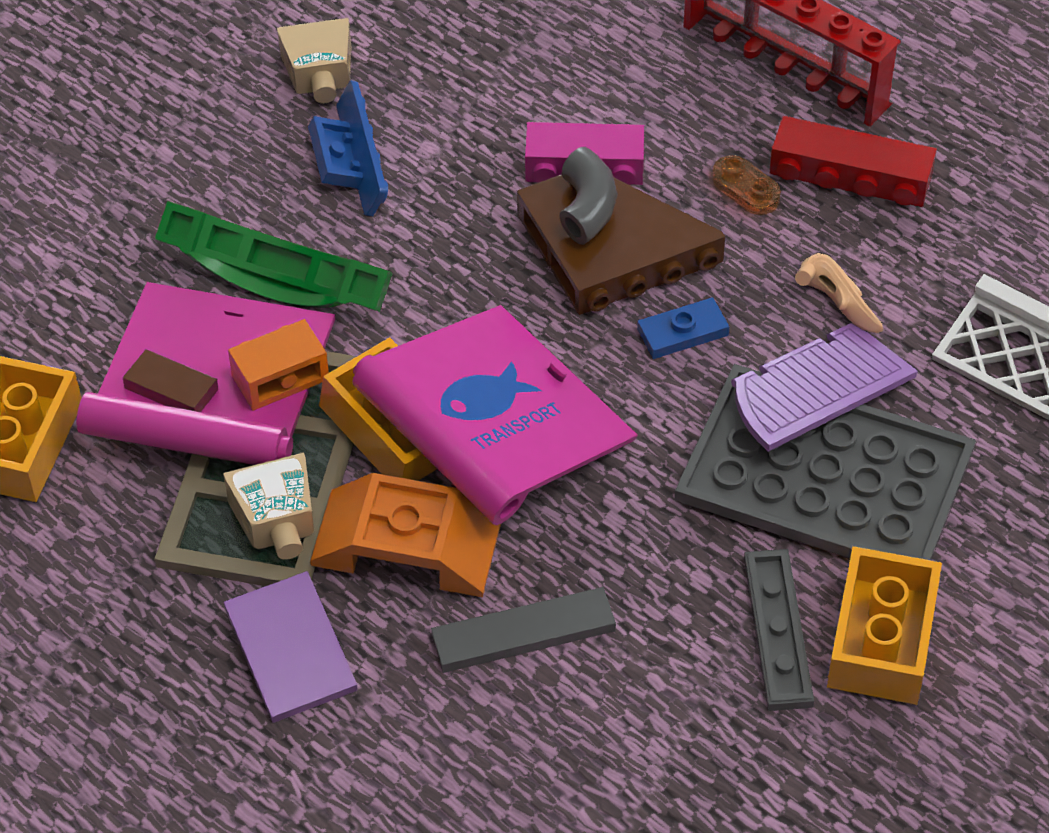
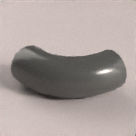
[559,147,618,245]

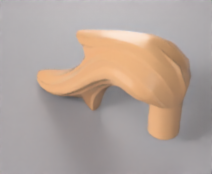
[795,253,883,333]

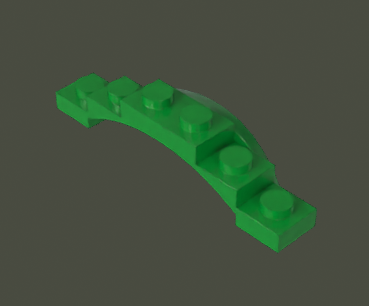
[155,201,393,312]

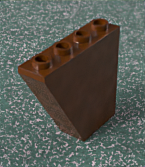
[517,175,725,315]

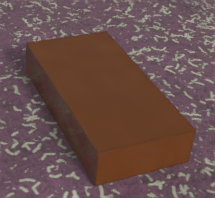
[122,349,219,412]

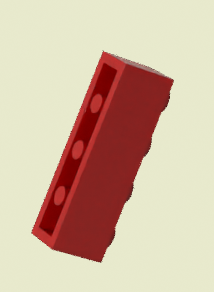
[769,116,937,207]

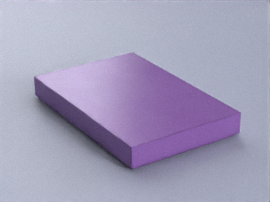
[224,571,357,723]

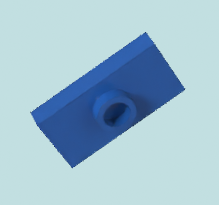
[637,297,729,359]

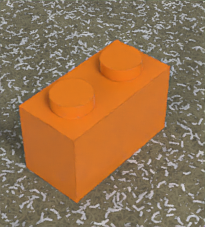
[228,319,329,411]

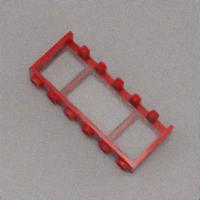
[683,0,901,127]

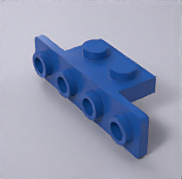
[308,80,388,216]

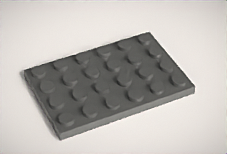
[674,364,976,561]

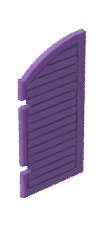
[731,323,918,451]

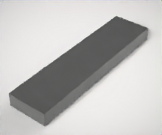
[744,549,814,711]
[431,587,616,673]

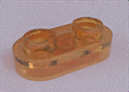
[713,155,781,215]

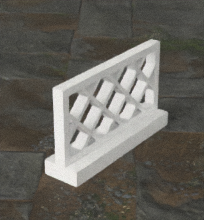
[932,274,1049,420]

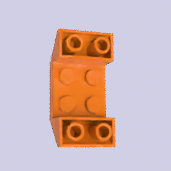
[310,473,501,597]

